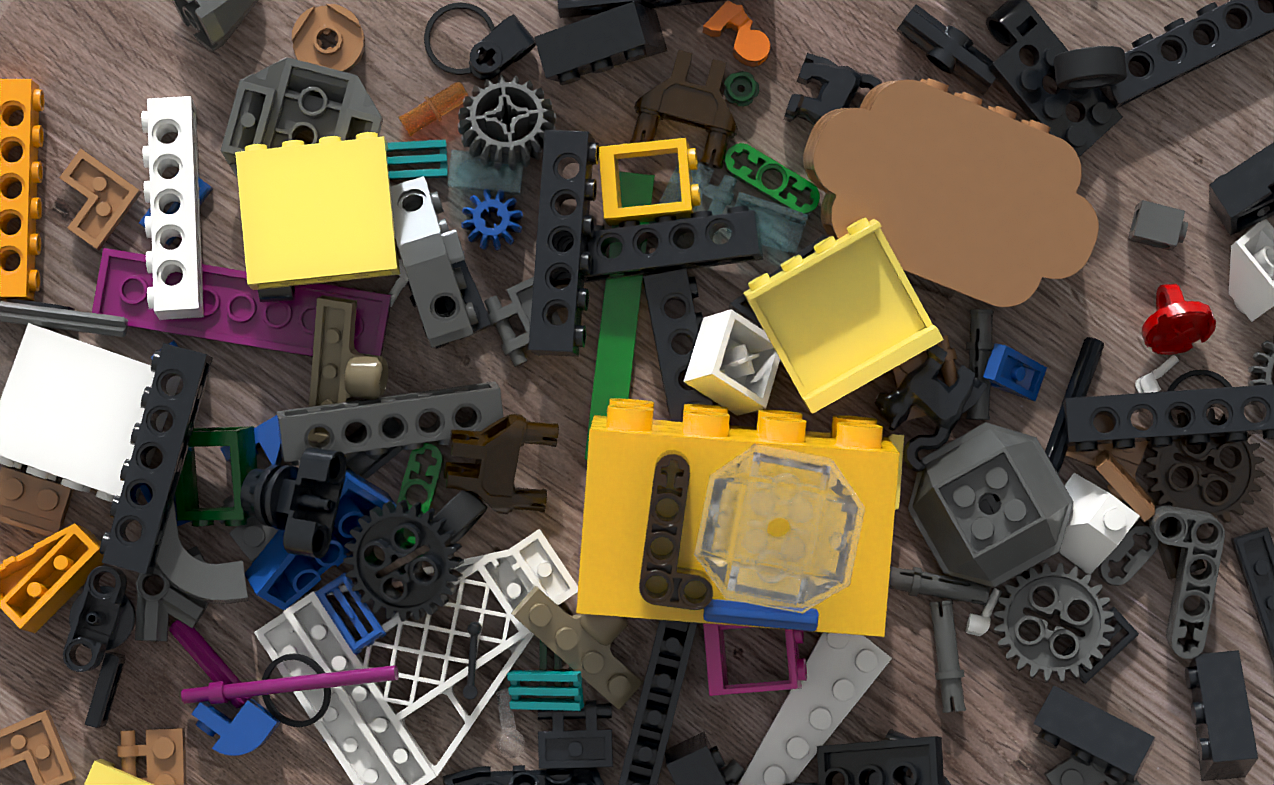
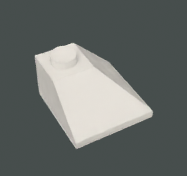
[1229,219,1274,322]
[1058,473,1140,575]

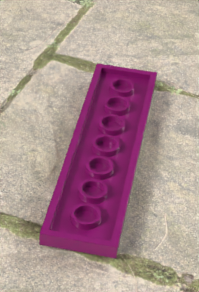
[92,248,392,357]

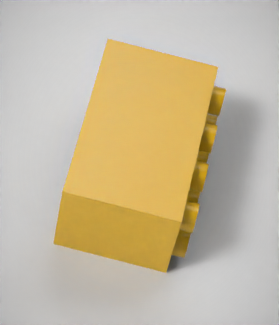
[576,398,900,637]

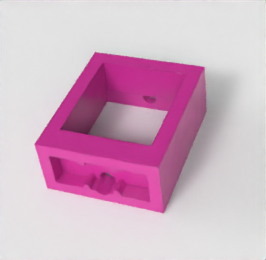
[703,623,807,696]

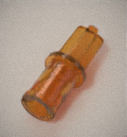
[398,82,468,137]

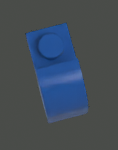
[192,699,281,756]

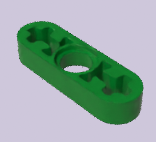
[724,143,820,215]
[396,443,444,544]

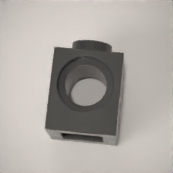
[1128,200,1188,251]

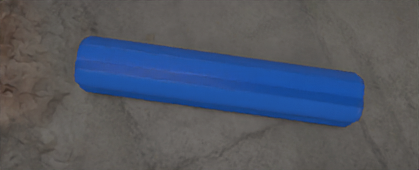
[703,599,819,632]

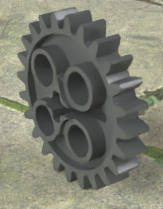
[994,563,1114,683]

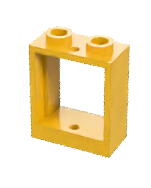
[599,138,701,226]

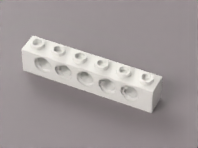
[141,96,204,320]

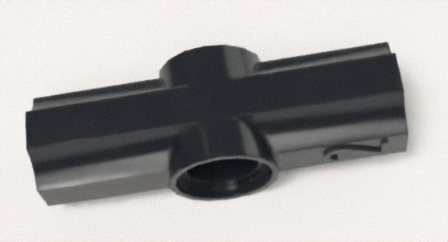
[896,4,996,95]

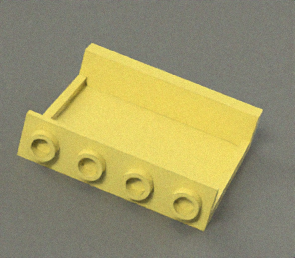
[235,132,400,290]
[743,217,944,414]

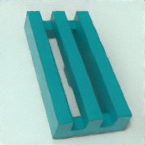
[386,139,448,180]
[507,670,584,711]

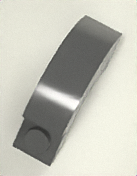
[156,500,248,604]

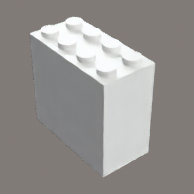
[0,323,181,502]

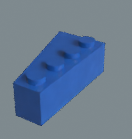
[245,468,397,610]

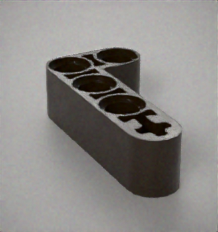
[639,450,713,610]

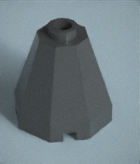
[172,0,258,52]

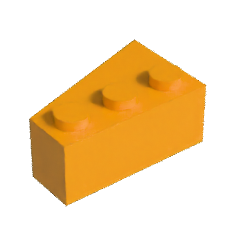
[0,523,104,633]

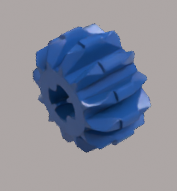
[461,189,523,251]

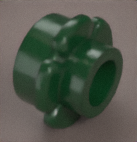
[724,71,759,107]

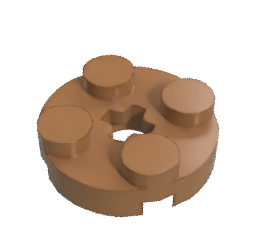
[292,4,365,72]

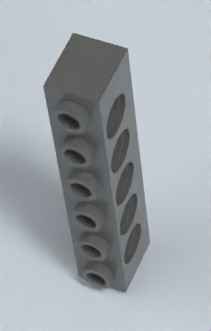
[276,381,503,466]

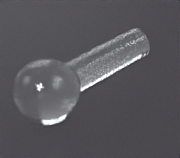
[496,688,525,759]

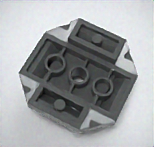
[220,57,383,179]
[908,422,1074,588]

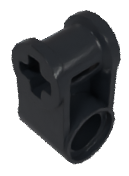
[469,14,536,81]

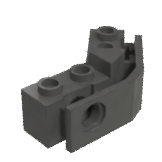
[390,176,478,348]

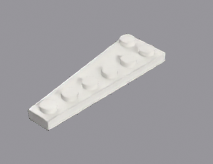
[737,632,892,785]

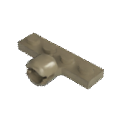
[308,295,388,442]
[511,586,643,710]

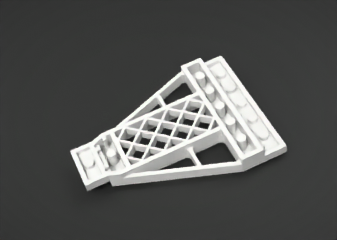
[254,529,578,785]

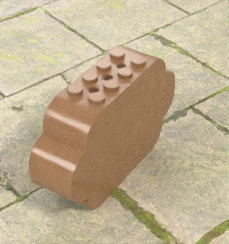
[803,78,1099,307]

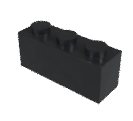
[1033,686,1155,784]

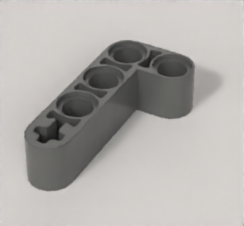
[1149,506,1225,659]

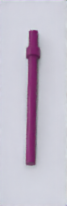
[181,665,399,704]

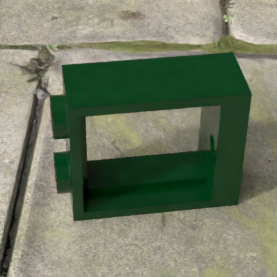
[175,426,257,527]

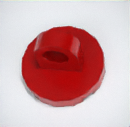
[1141,284,1216,355]

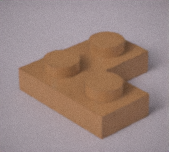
[59,148,142,251]
[0,710,76,785]

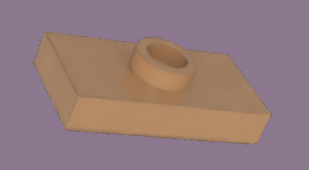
[1096,449,1155,522]

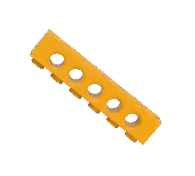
[0,79,45,301]

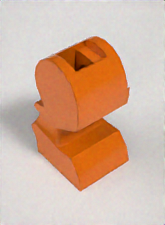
[702,0,770,67]

